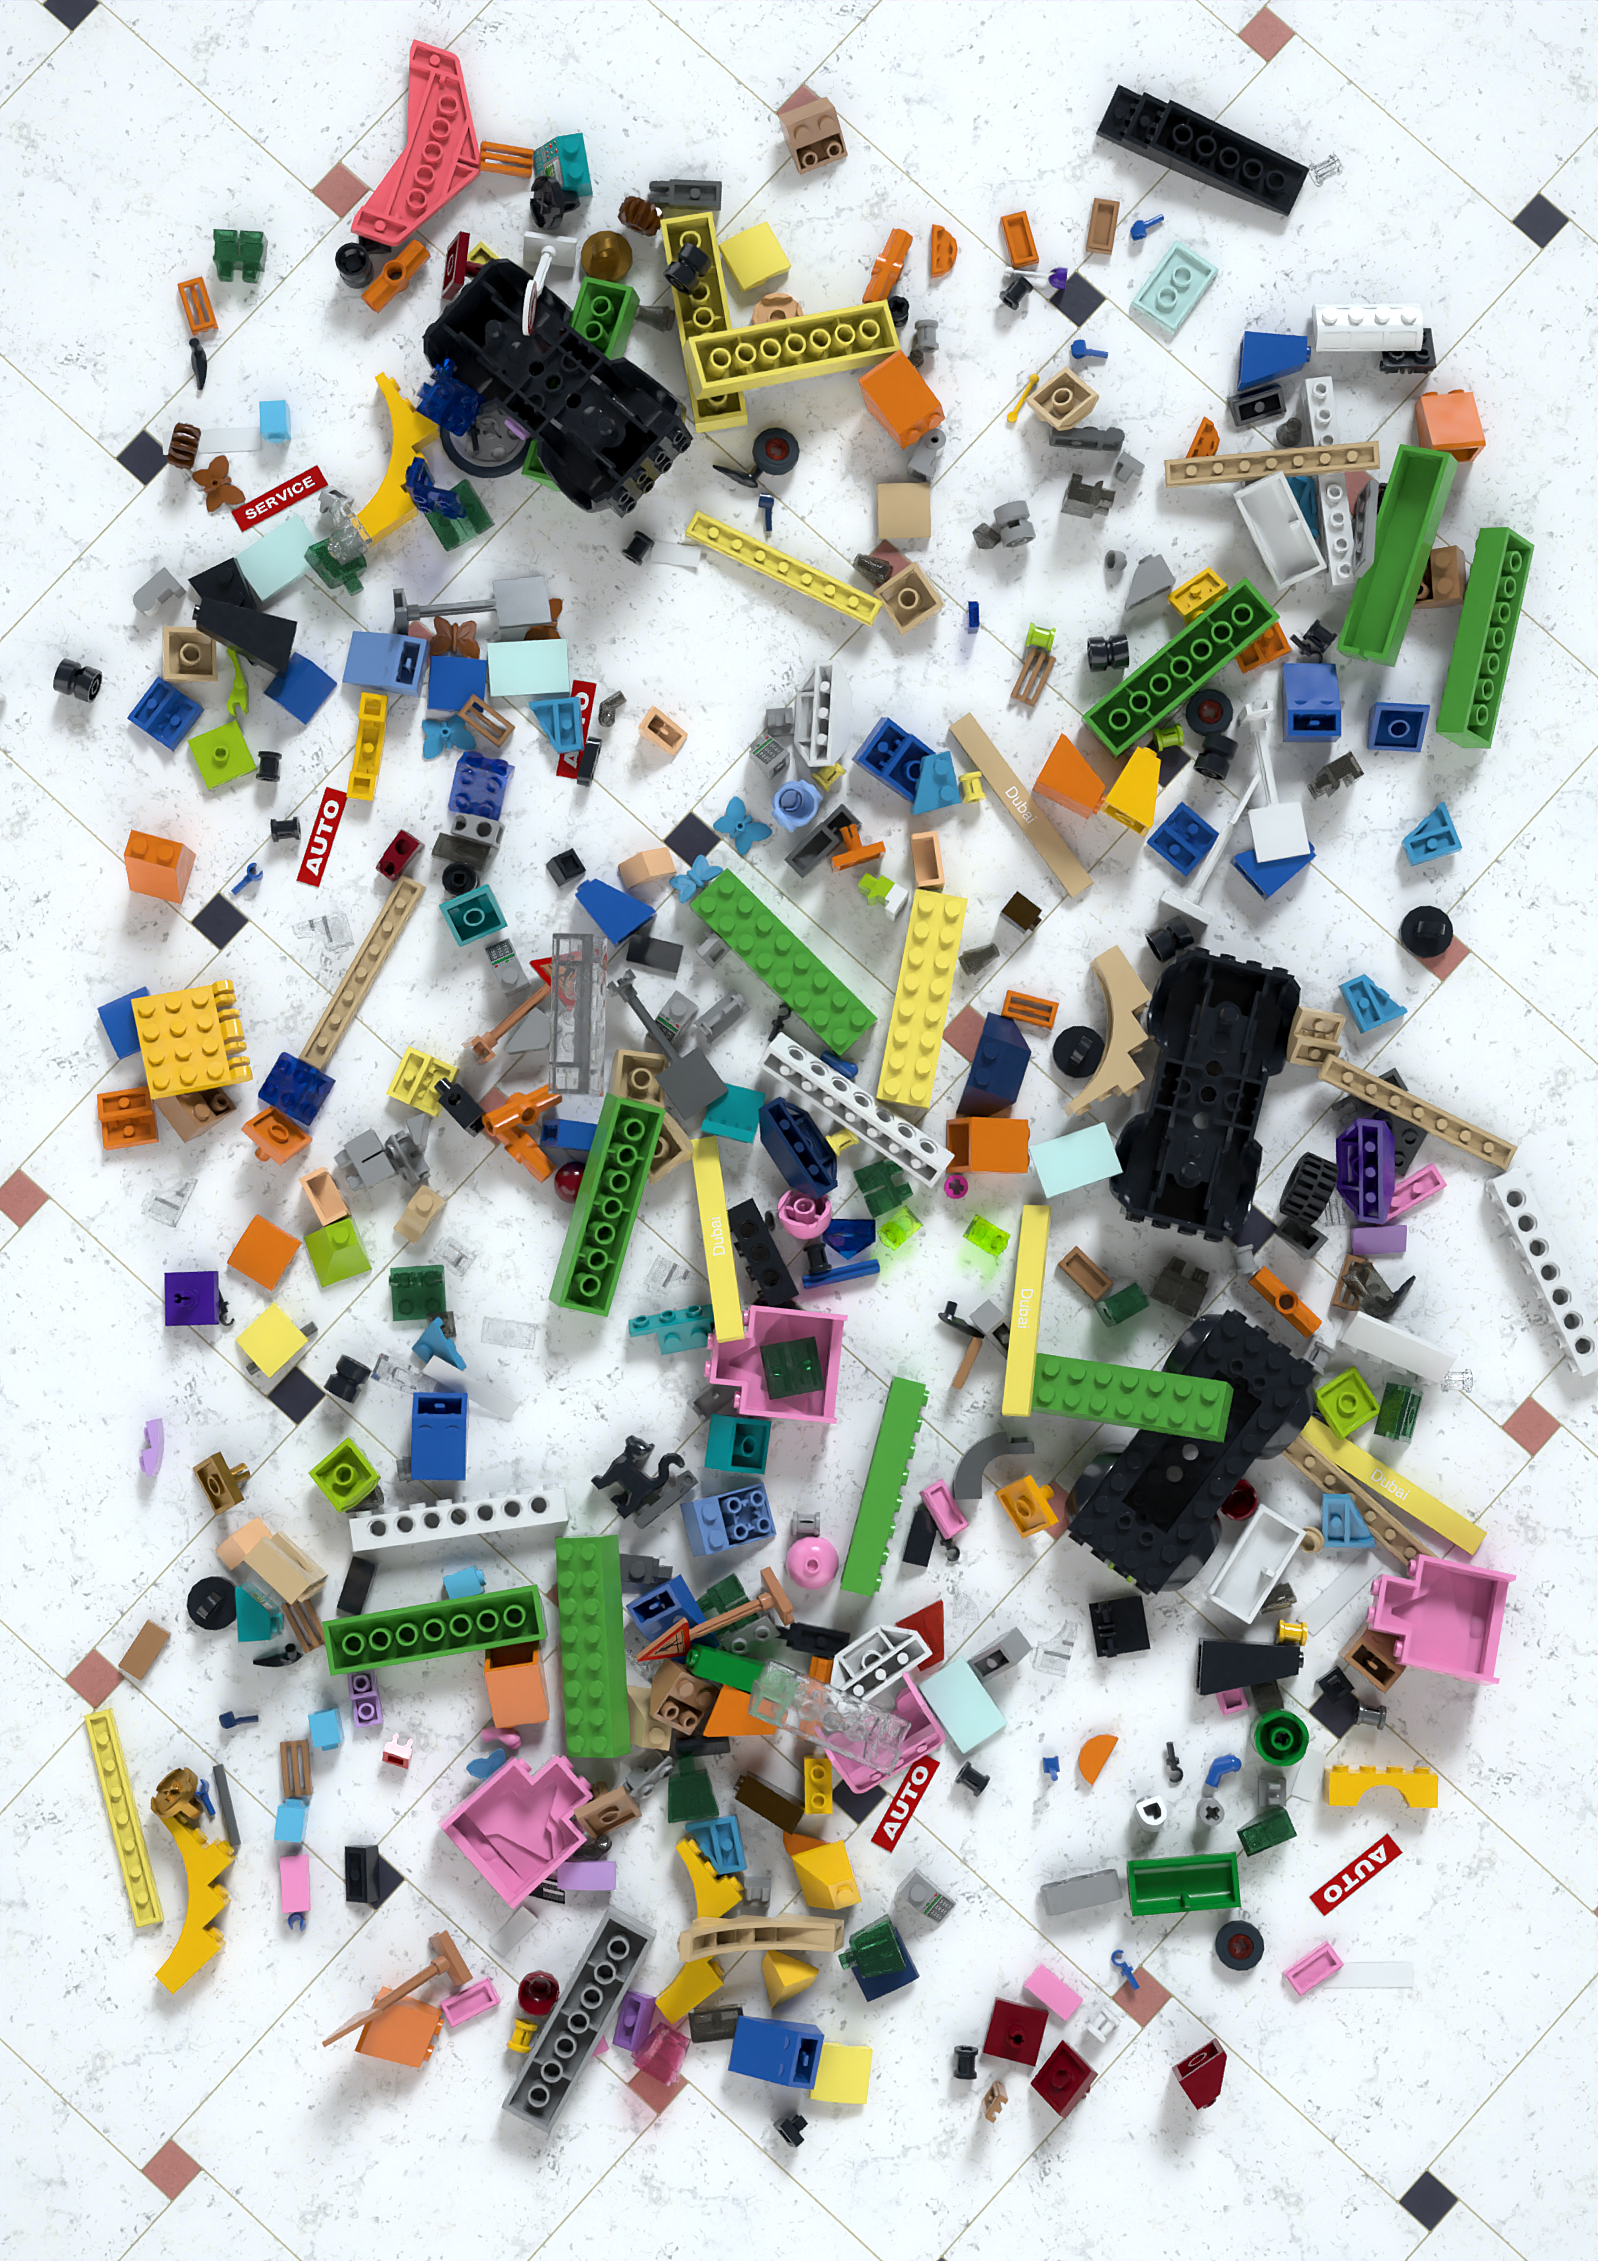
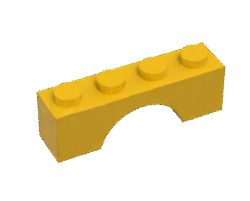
[1324,1764,1438,1808]

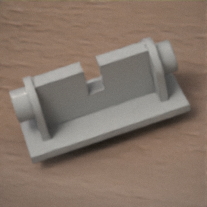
[694,989,751,1043]
[385,1130,431,1188]
[720,1613,780,1656]
[623,1749,678,1800]

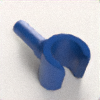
[1130,214,1164,241]
[1071,340,1108,359]
[231,863,263,895]
[1042,1756,1060,1781]
[194,1779,216,1816]
[288,1912,306,1932]

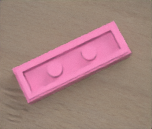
[1375,1163,1447,1227]

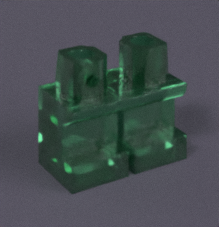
[213,229,268,284]
[853,1160,914,1219]
[696,1571,759,1636]

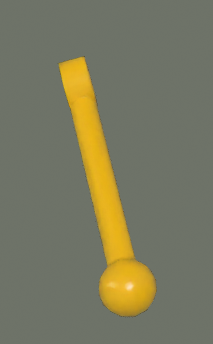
[1007,374,1039,423]

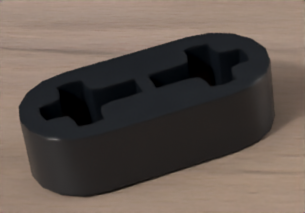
[577,736,602,787]

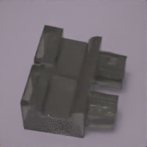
[1060,473,1116,519]
[1307,751,1364,800]
[1146,1256,1209,1318]

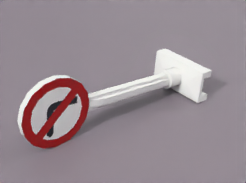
[523,231,578,336]

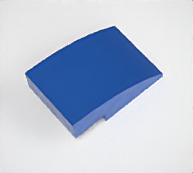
[851,717,935,804]

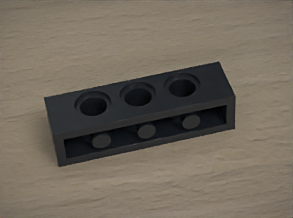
[727,1198,800,1307]

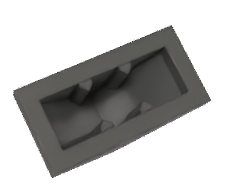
[1274,1217,1328,1260]

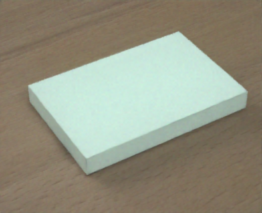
[1130,240,1219,334]
[234,514,328,603]
[487,639,570,697]
[1028,1122,1123,1199]
[917,1655,1008,1754]

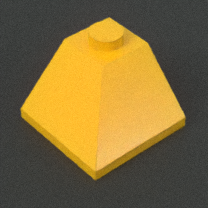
[791,1839,862,1910]

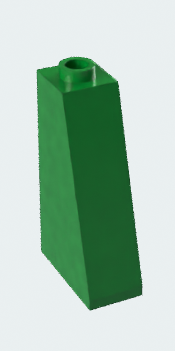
[686,1643,800,1705]

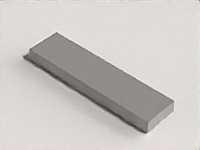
[1352,479,1379,578]

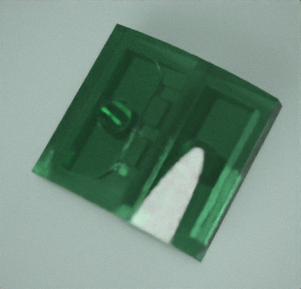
[420,479,495,552]
[760,1336,825,1400]

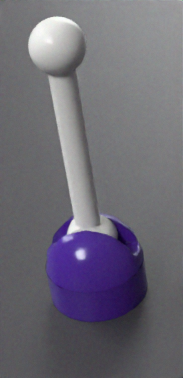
[1004,267,1068,290]

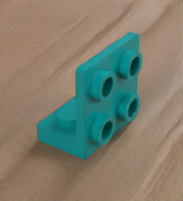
[701,1083,766,1145]

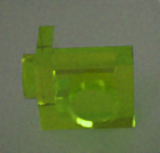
[876,1205,923,1251]
[962,1214,1011,1257]

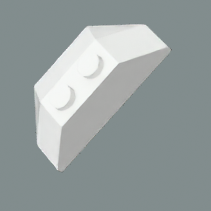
[794,659,853,767]
[829,1623,933,1718]

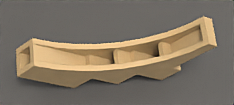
[1063,945,1152,1117]
[677,1913,844,1962]

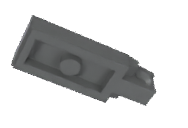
[633,1470,699,1529]
[619,1553,673,1584]

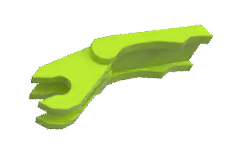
[226,647,249,718]

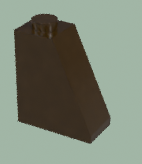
[733,1770,805,1835]

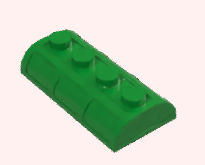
[1126,1851,1241,1916]

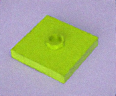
[187,720,258,790]
[1316,1366,1383,1440]

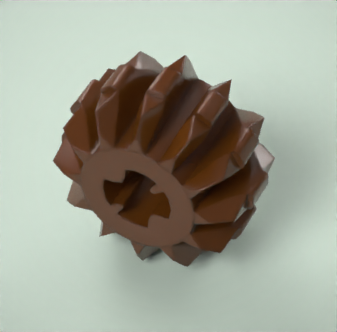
[617,196,664,237]
[167,422,201,470]

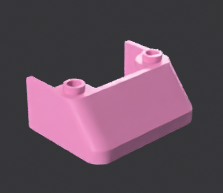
[813,1672,946,1794]

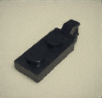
[775,1622,851,1658]

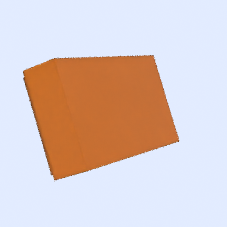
[1000,211,1039,269]

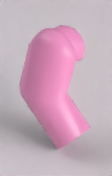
[481,1726,521,1750]

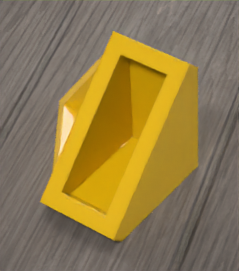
[761,1950,819,2010]

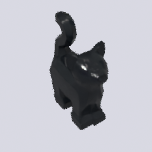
[591,1435,685,1520]

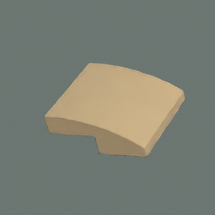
[877,482,931,539]
[1287,1006,1346,1068]

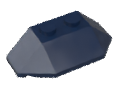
[956,1012,1032,1118]
[758,1097,838,1200]

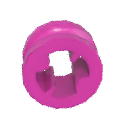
[944,1175,968,1199]

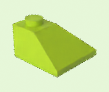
[303,1218,372,1288]

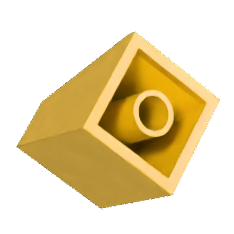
[1100,746,1161,837]

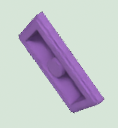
[1350,1225,1407,1256]
[612,1990,656,2053]

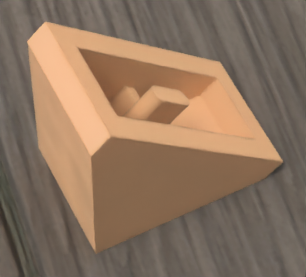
[638,705,688,756]
[618,847,677,890]
[215,1516,273,1571]

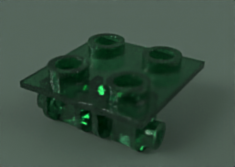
[389,1264,447,1321]

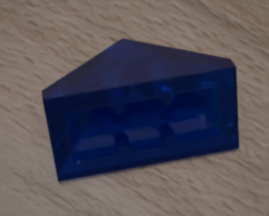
[822,1219,876,1260]

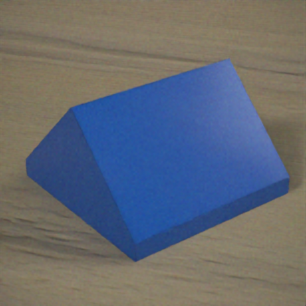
[263,652,337,725]
[1367,702,1430,752]

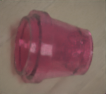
[630,2021,691,2087]

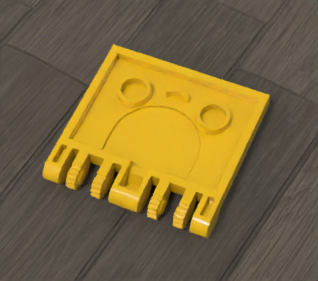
[131,980,253,1100]

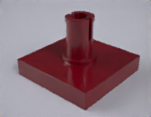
[441,231,484,300]
[982,1997,1049,2067]
[1030,2040,1099,2119]

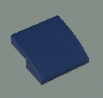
[844,1927,920,2002]

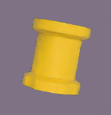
[1276,1619,1307,1646]
[506,2017,538,2053]

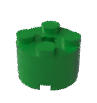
[1250,1707,1309,1767]

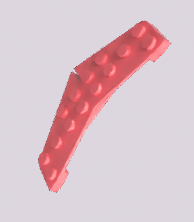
[351,39,481,246]

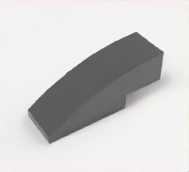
[784,804,862,879]

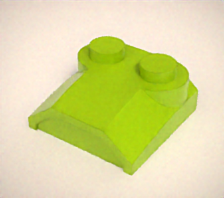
[308,1437,381,1513]

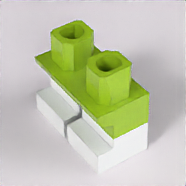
[858,872,909,922]

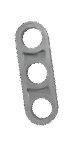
[1040,1869,1123,1916]

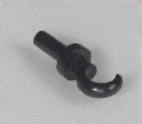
[467,411,480,452]
[1289,634,1323,663]
[768,1004,792,1042]
[219,1289,235,1326]
[936,1524,960,1562]
[1166,1741,1183,1783]

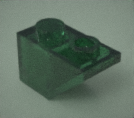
[1236,1806,1297,1857]

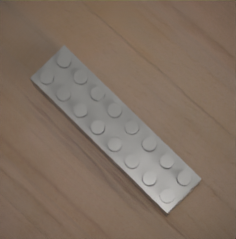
[501,1904,657,2134]

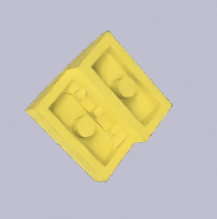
[718,221,791,292]
[386,1046,460,1118]
[235,1302,310,1378]
[808,2042,873,2104]

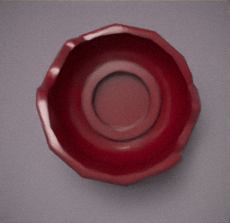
[554,1161,586,1204]
[1219,1478,1259,1521]
[518,1970,560,2017]

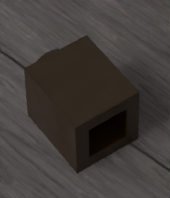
[999,891,1042,934]

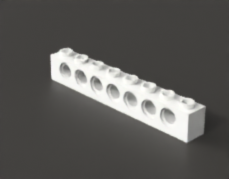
[1300,376,1358,593]
[757,1032,955,1188]
[1486,1167,1598,1376]
[349,1483,570,1552]

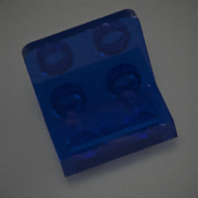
[415,356,486,437]
[405,457,467,519]
[448,751,516,821]
[258,1052,336,1127]

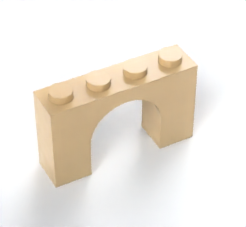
[243,1531,328,1605]

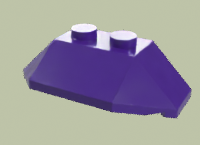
[1336,1118,1395,1224]

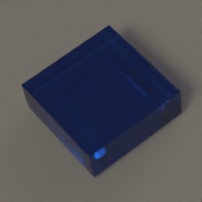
[967,601,980,634]

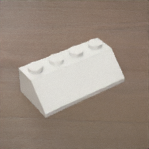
[1336,1311,1458,1386]

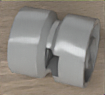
[993,500,1036,548]

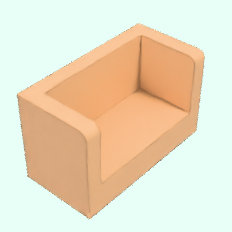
[910,831,945,890]
[299,1167,352,1227]

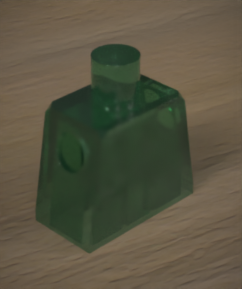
[304,527,367,596]
[1093,1279,1151,1328]
[668,1756,720,1823]
[838,1914,907,1978]

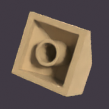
[627,1685,673,1751]

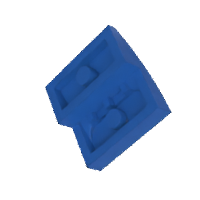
[427,656,487,714]
[127,676,205,752]
[1146,801,1220,877]
[97,986,151,1060]

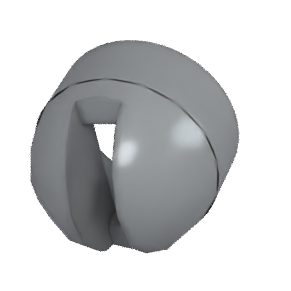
[1105,550,1127,572]
[765,1209,783,1232]

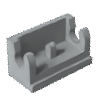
[687,1383,740,1423]

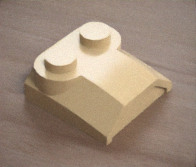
[1026,366,1099,431]
[872,561,946,636]
[162,626,218,684]
[609,1049,669,1109]
[647,1112,694,1185]

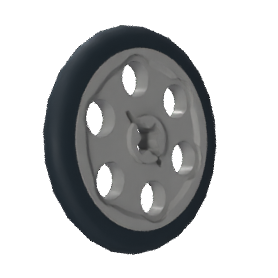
[440,397,532,478]

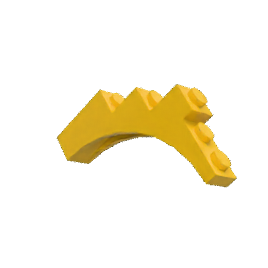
[349,372,440,550]
[155,1811,236,1995]
[655,1836,744,2025]

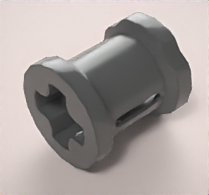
[1354,1701,1387,1730]

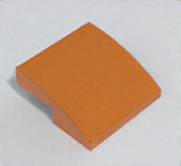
[1236,622,1292,674]
[97,1086,159,1151]
[227,1214,302,1291]

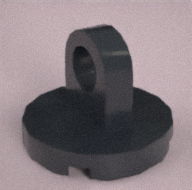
[530,175,581,231]
[1399,905,1453,959]
[1052,1026,1105,1079]
[187,1576,237,1631]

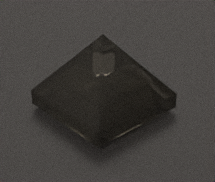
[972,523,1001,549]
[426,1311,457,1338]

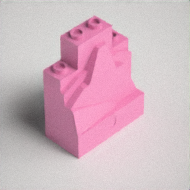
[704,1305,848,1424]
[1366,1554,1517,1686]
[437,1754,593,1909]

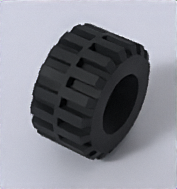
[1279,1152,1339,1226]

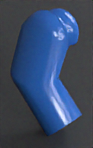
[820,1050,858,1080]
[1205,1755,1242,1788]

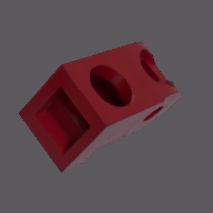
[375,829,425,882]

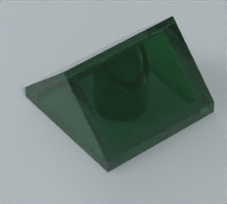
[1373,1382,1424,1444]

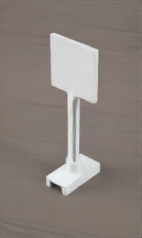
[1238,700,1310,863]
[1159,773,1262,925]

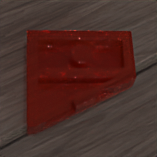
[895,1599,944,1672]

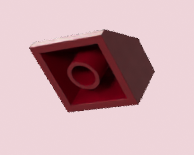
[1172,2038,1227,2110]

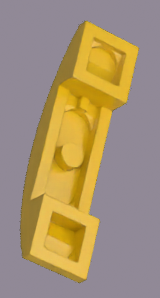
[346,692,389,801]

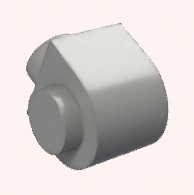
[1133,1795,1167,1833]

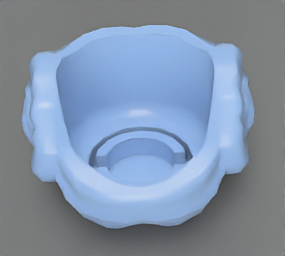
[771,779,823,832]

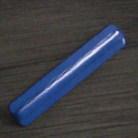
[802,1259,880,1289]

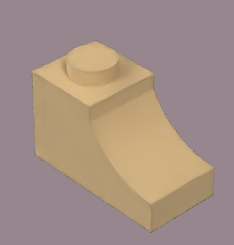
[394,1184,448,1244]

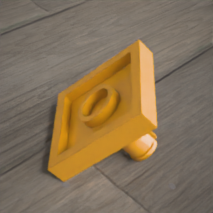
[994,1474,1059,1539]

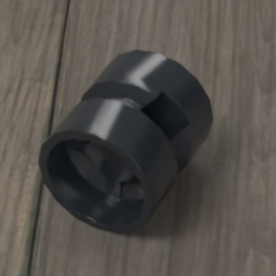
[335,242,374,289]
[663,243,712,295]
[1087,634,1129,672]
[53,658,103,703]
[1193,732,1238,781]
[442,862,480,898]
[1145,915,1195,963]
[324,1354,373,1404]

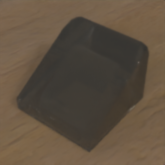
[1250,1680,1284,1714]

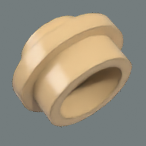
[1299,1526,1325,1553]

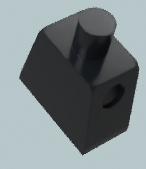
[434,1077,488,1137]

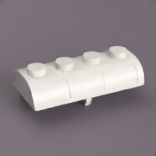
[1311,303,1423,353]
[1233,471,1327,591]
[1204,1503,1307,1624]

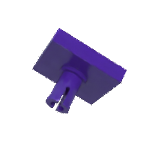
[164,1271,219,1326]

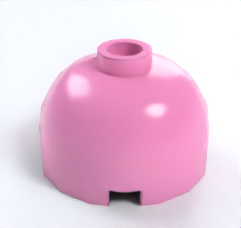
[778,1190,832,1240]
[786,1535,839,1590]

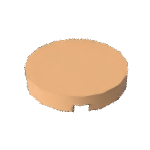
[752,292,804,325]

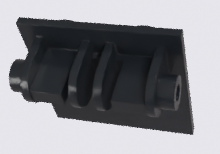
[1379,328,1437,374]
[1371,1109,1428,1177]
[1089,1595,1151,1658]

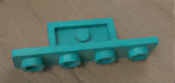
[628,1304,715,1355]

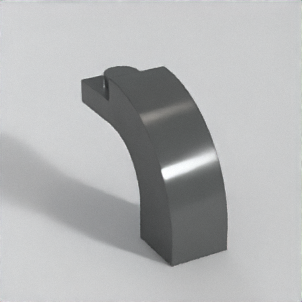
[953,1432,1035,1500]

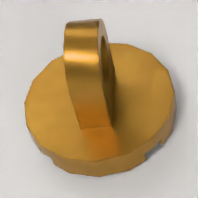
[581,231,633,283]
[151,1767,204,1820]

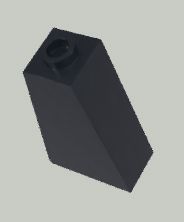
[192,597,298,679]
[1196,1638,1304,1696]

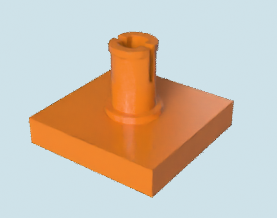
[830,824,886,873]
[241,1104,313,1166]

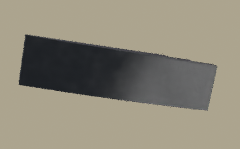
[1096,84,1310,217]

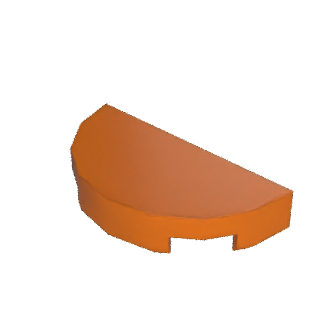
[931,224,958,278]
[1186,416,1220,458]
[1078,1734,1119,1786]
[783,1831,830,1857]

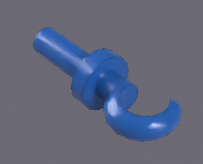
[1111,1949,1140,1990]

